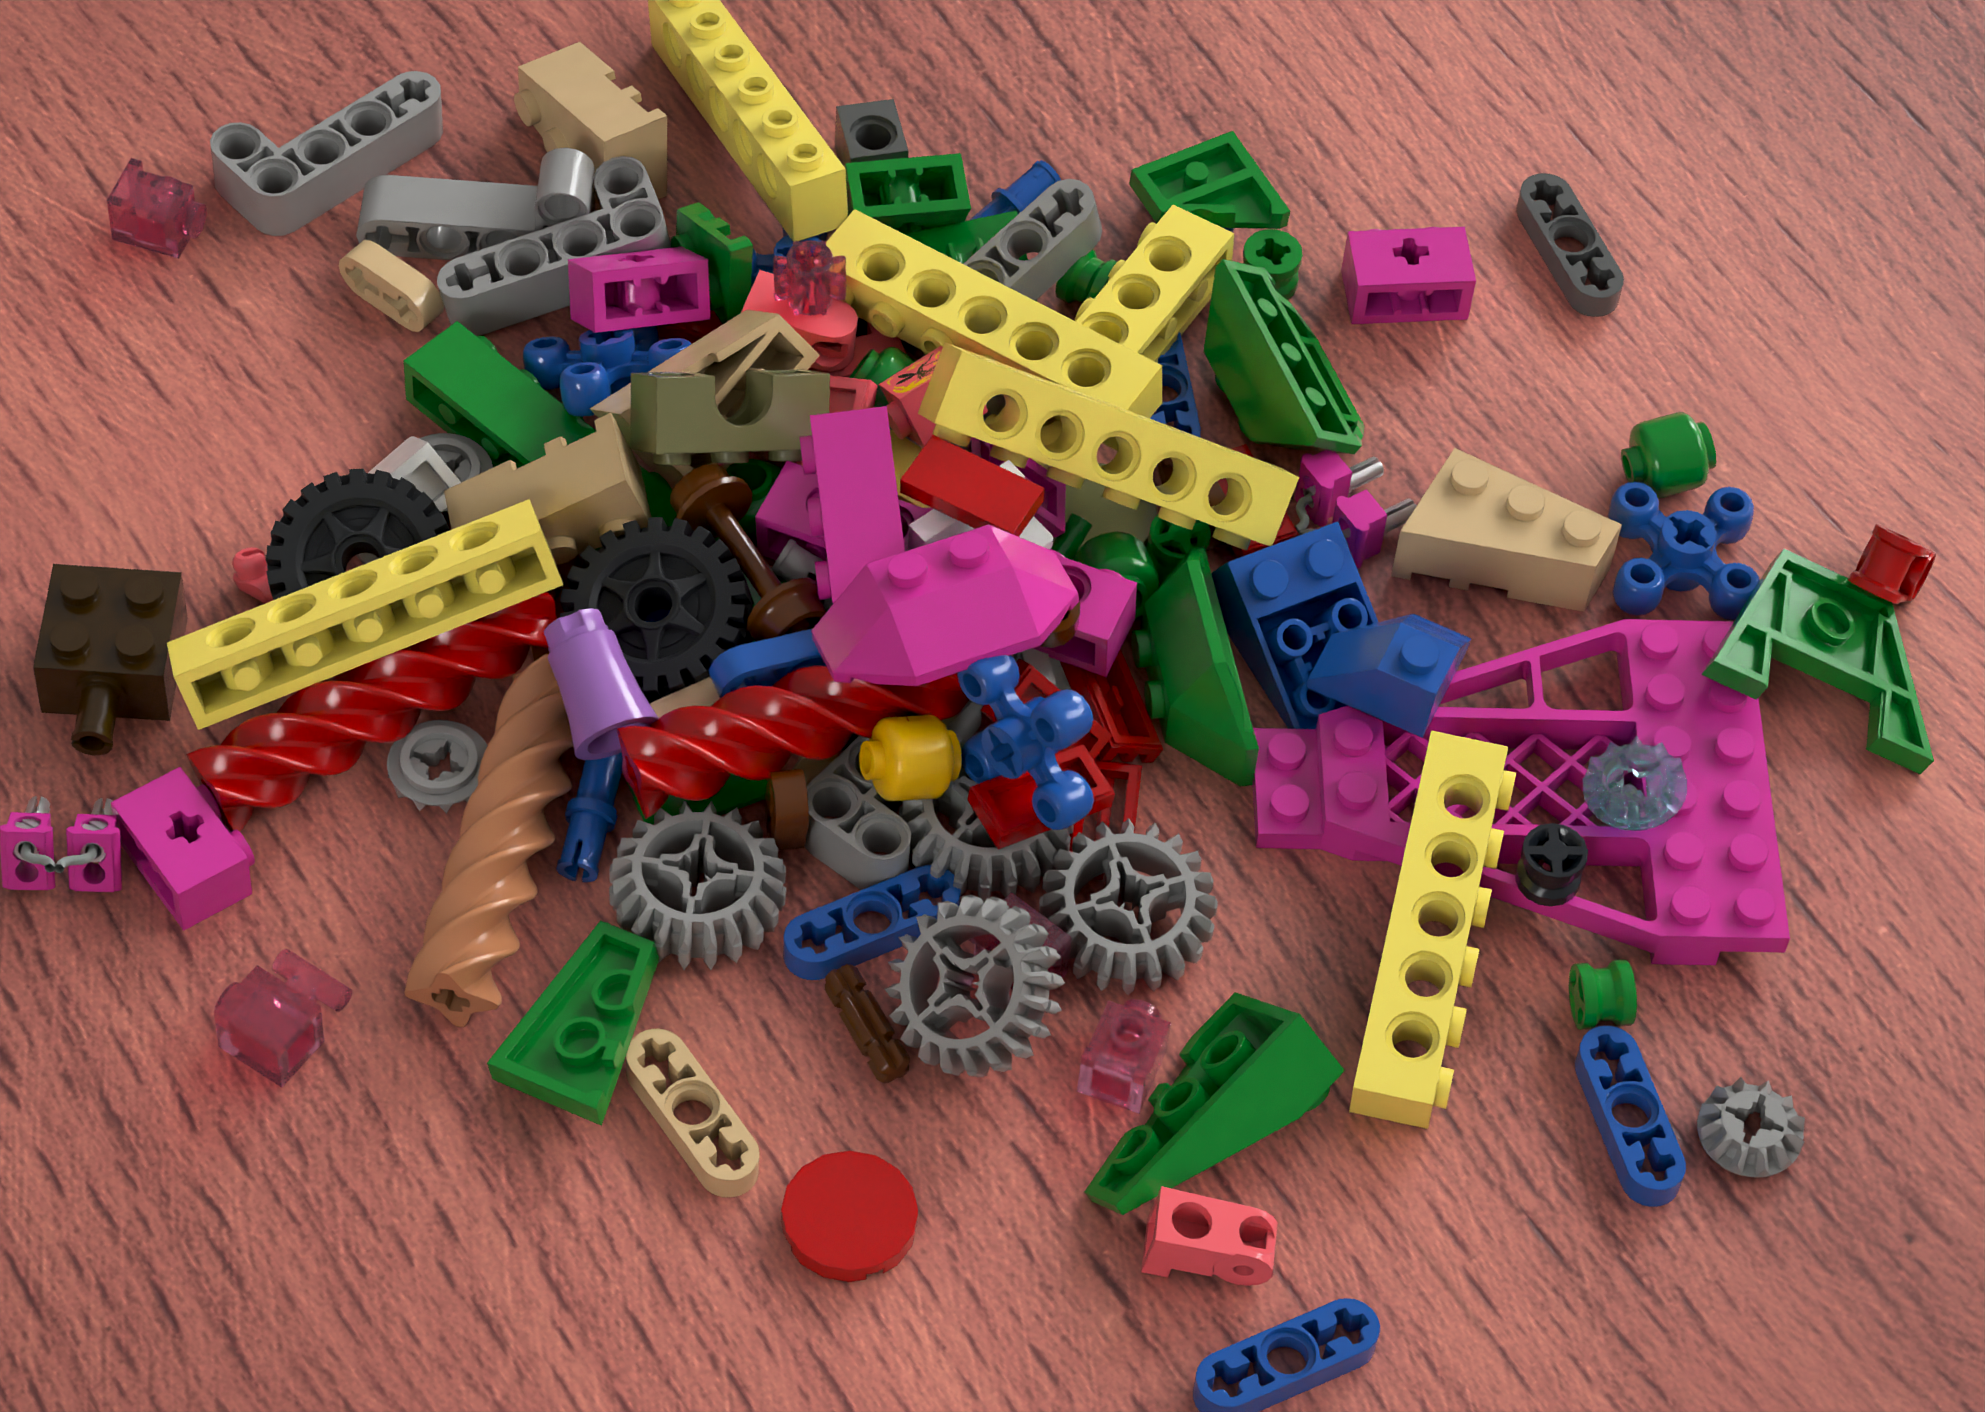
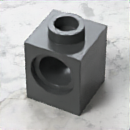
[834,99,909,166]

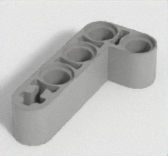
[210,71,443,236]
[356,148,595,260]
[437,156,672,336]
[900,179,1102,359]
[804,700,983,890]

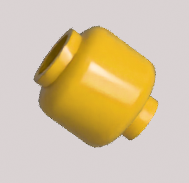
[859,715,962,801]

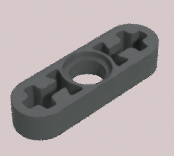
[1516,173,1624,317]

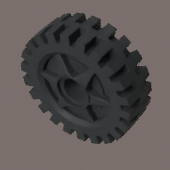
[266,469,450,600]
[560,517,754,704]

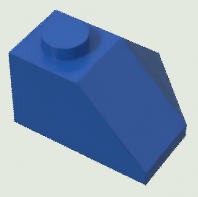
[1306,614,1471,738]

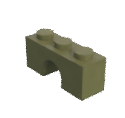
[630,369,830,465]

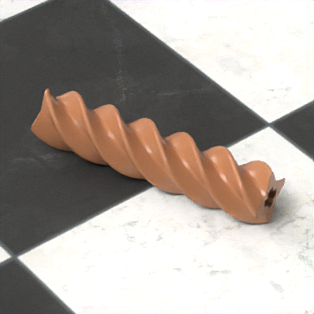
[405,654,573,1027]

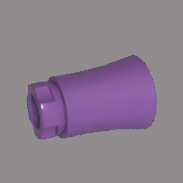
[543,608,659,760]

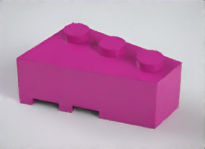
[800,406,905,604]

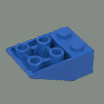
[1211,522,1378,729]

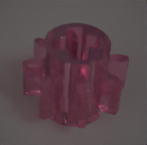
[773,240,846,316]

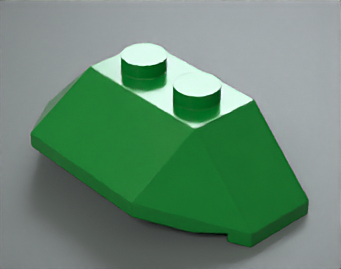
[1203,259,1365,454]
[1131,545,1259,787]

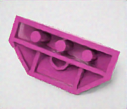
[811,524,1079,686]

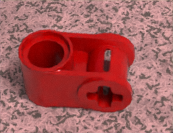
[1848,524,1936,604]

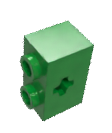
[844,153,971,234]

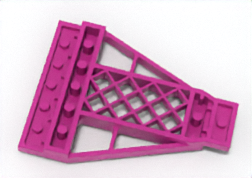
[1252,619,1790,965]

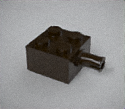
[33,564,188,756]

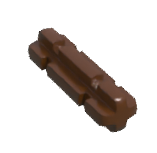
[825,964,910,1083]

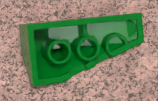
[1084,992,1345,1215]

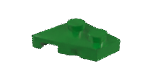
[1129,131,1291,229]
[670,202,753,325]

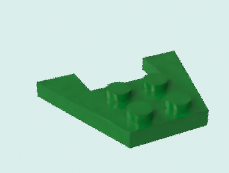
[1701,549,1934,774]

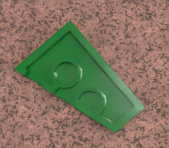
[487,920,659,1126]

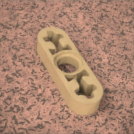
[626,1029,760,1197]

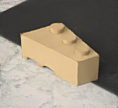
[514,42,667,211]
[590,310,820,489]
[444,413,651,565]
[1391,448,1622,612]

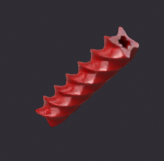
[186,592,557,831]
[617,665,970,819]

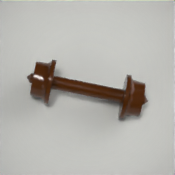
[670,464,827,642]

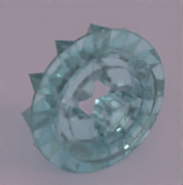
[1582,736,1687,831]

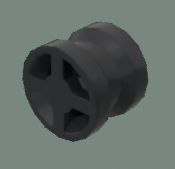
[1515,823,1588,907]

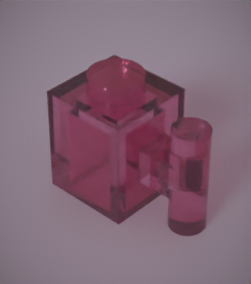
[214,949,352,1088]

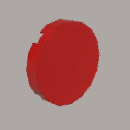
[781,1150,918,1282]

